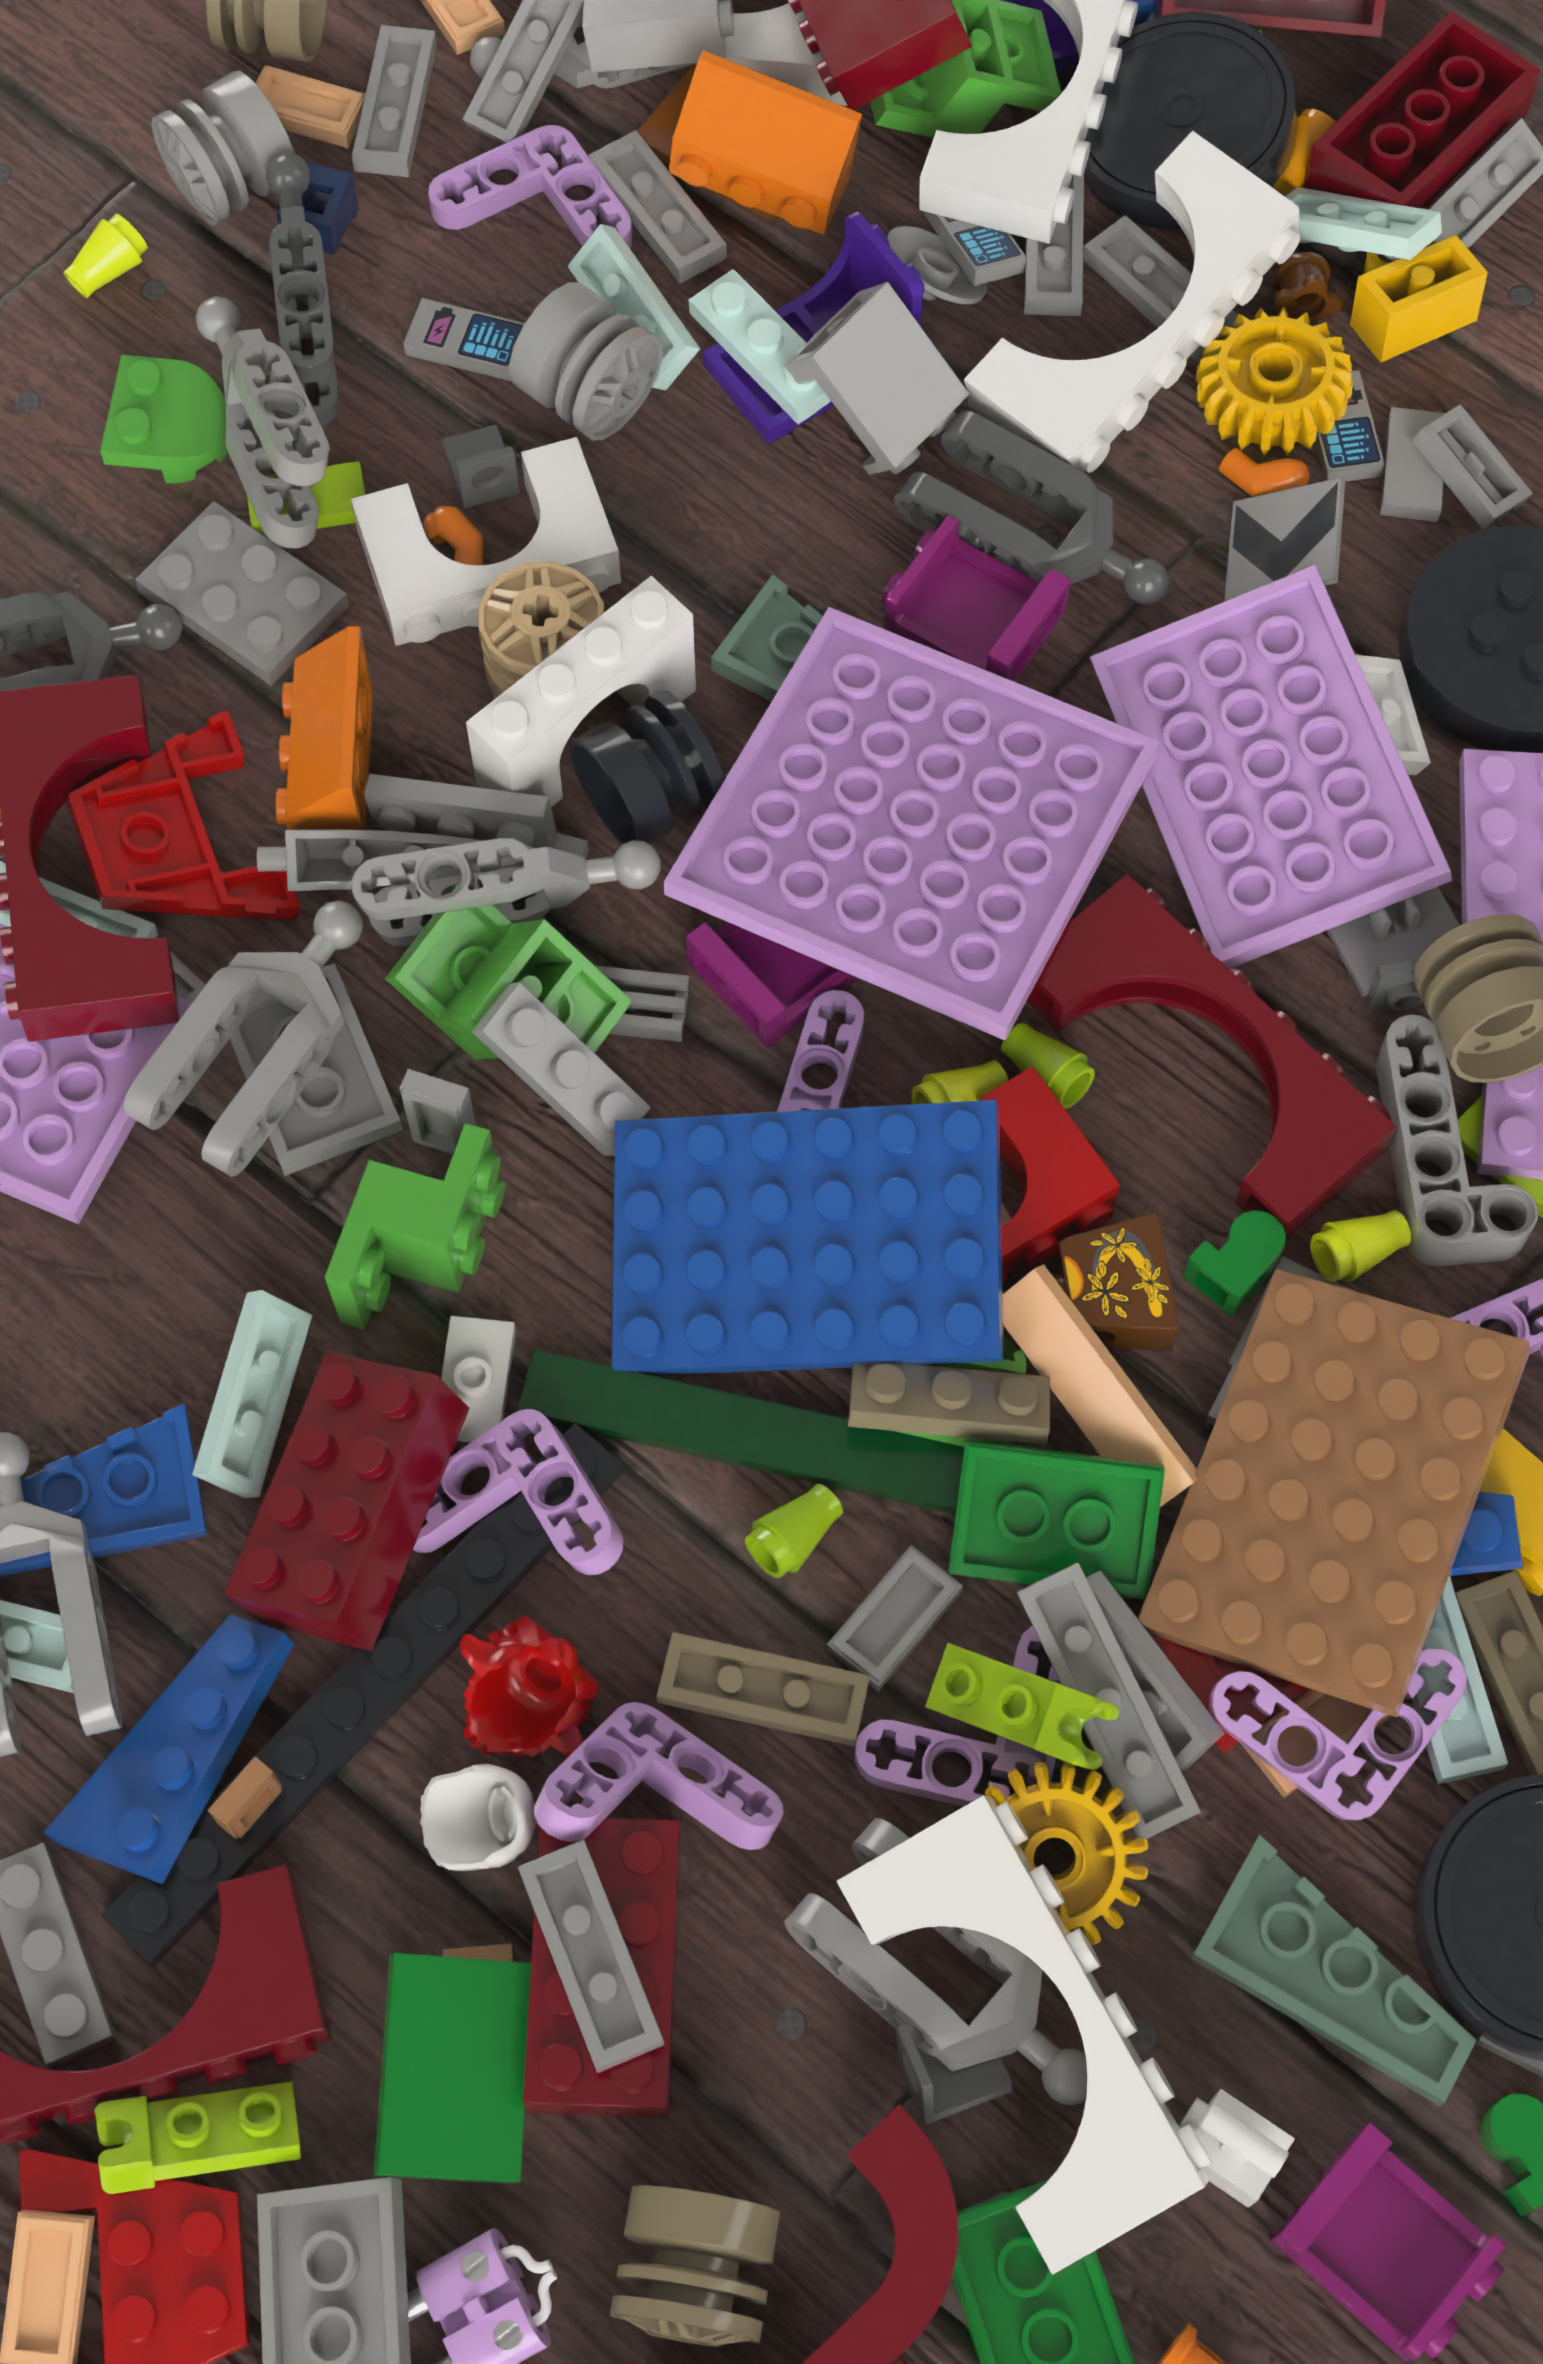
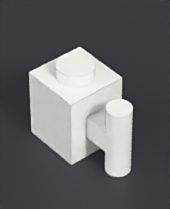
[1179,2089,1295,2208]

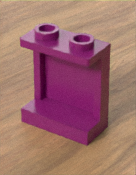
[881,515,1071,682]
[686,922,858,1049]
[1270,2123,1507,2362]

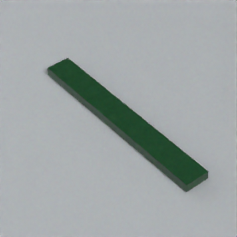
[518,1350,964,1515]

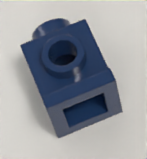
[276,162,359,255]

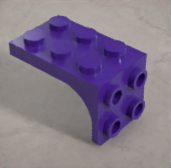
[703,211,924,444]

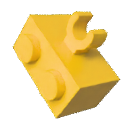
[1350,235,1488,363]

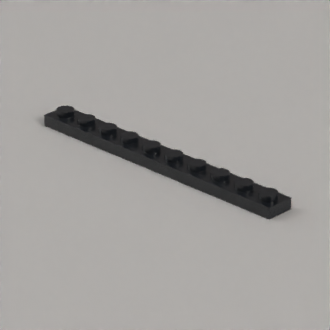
[101,1423,624,1967]

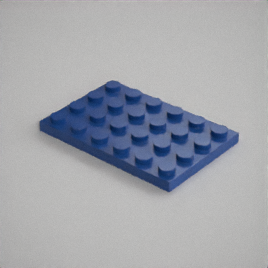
[612,1100,1003,1375]

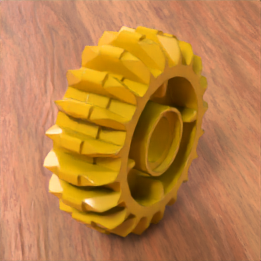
[1196,307,1353,456]
[985,1761,1148,1945]

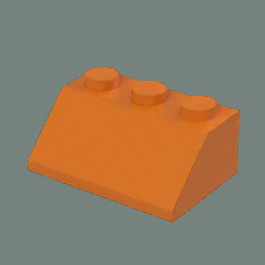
[669,50,862,235]
[276,626,374,830]

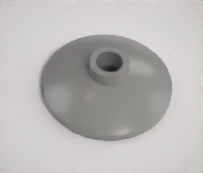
[887,226,988,304]

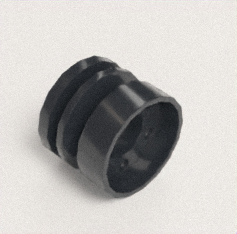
[570,690,725,845]

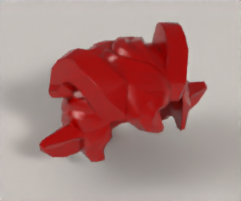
[460,1615,600,1757]

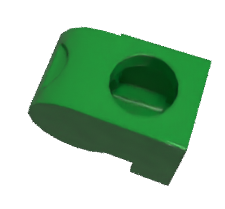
[1183,1210,1286,1318]
[1479,2094,1543,2217]

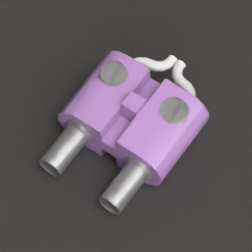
[407,2228,557,2364]

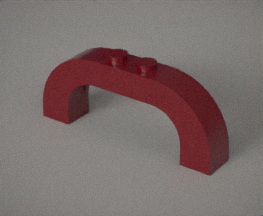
[626,2104,959,2364]

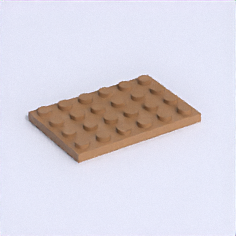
[1138,1269,1530,1718]

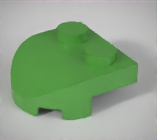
[100,355,228,484]

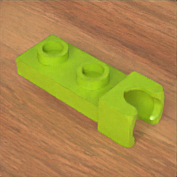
[925,1643,1119,1770]
[95,2081,301,2194]

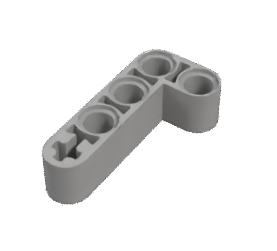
[1376,1014,1538,1266]

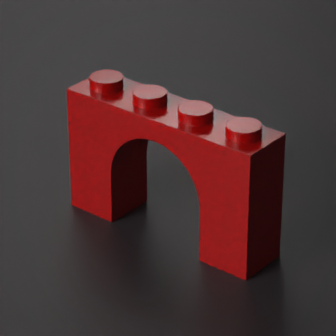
[980,1066,1120,1286]

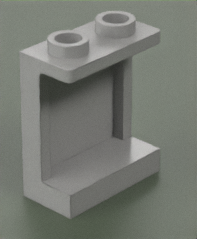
[784,282,969,475]

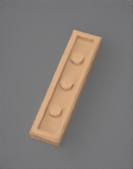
[1002,1264,1197,1508]

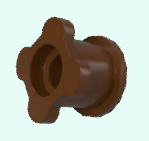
[1274,252,1342,326]

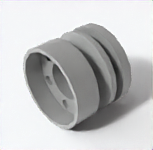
[151,71,295,225]
[509,282,663,441]

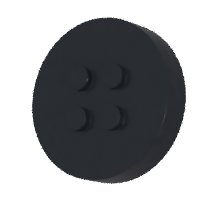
[1084,13,1297,229]
[1399,526,1543,753]
[1413,1774,1543,2061]

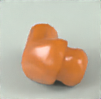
[1219,448,1309,497]
[423,505,484,565]

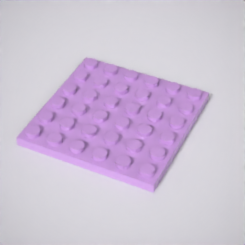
[664,607,1160,1040]

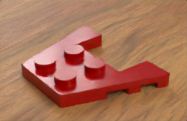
[67,711,300,920]
[19,2149,251,2364]

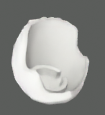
[420,1763,537,1871]

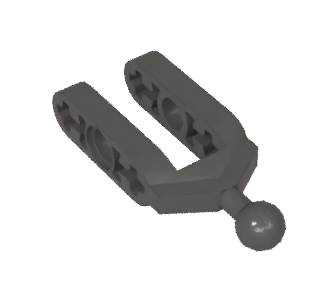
[266,153,339,427]
[894,411,1170,605]
[0,592,182,691]

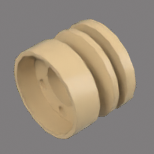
[478,562,604,699]

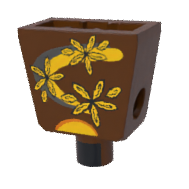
[1052,1213,1179,1351]

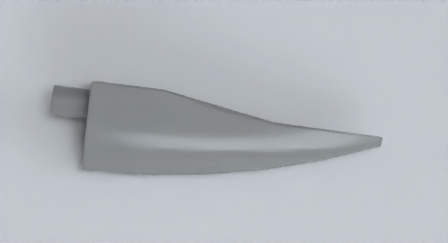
[257,829,515,891]

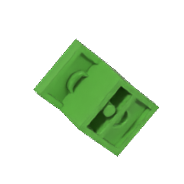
[870,0,1061,138]
[385,884,633,1060]
[325,1123,505,1330]

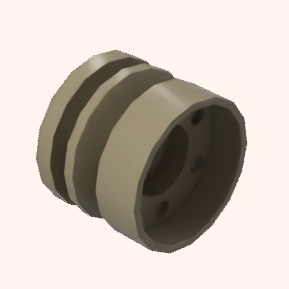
[206,0,328,62]
[1413,914,1543,1083]
[610,2185,780,2347]

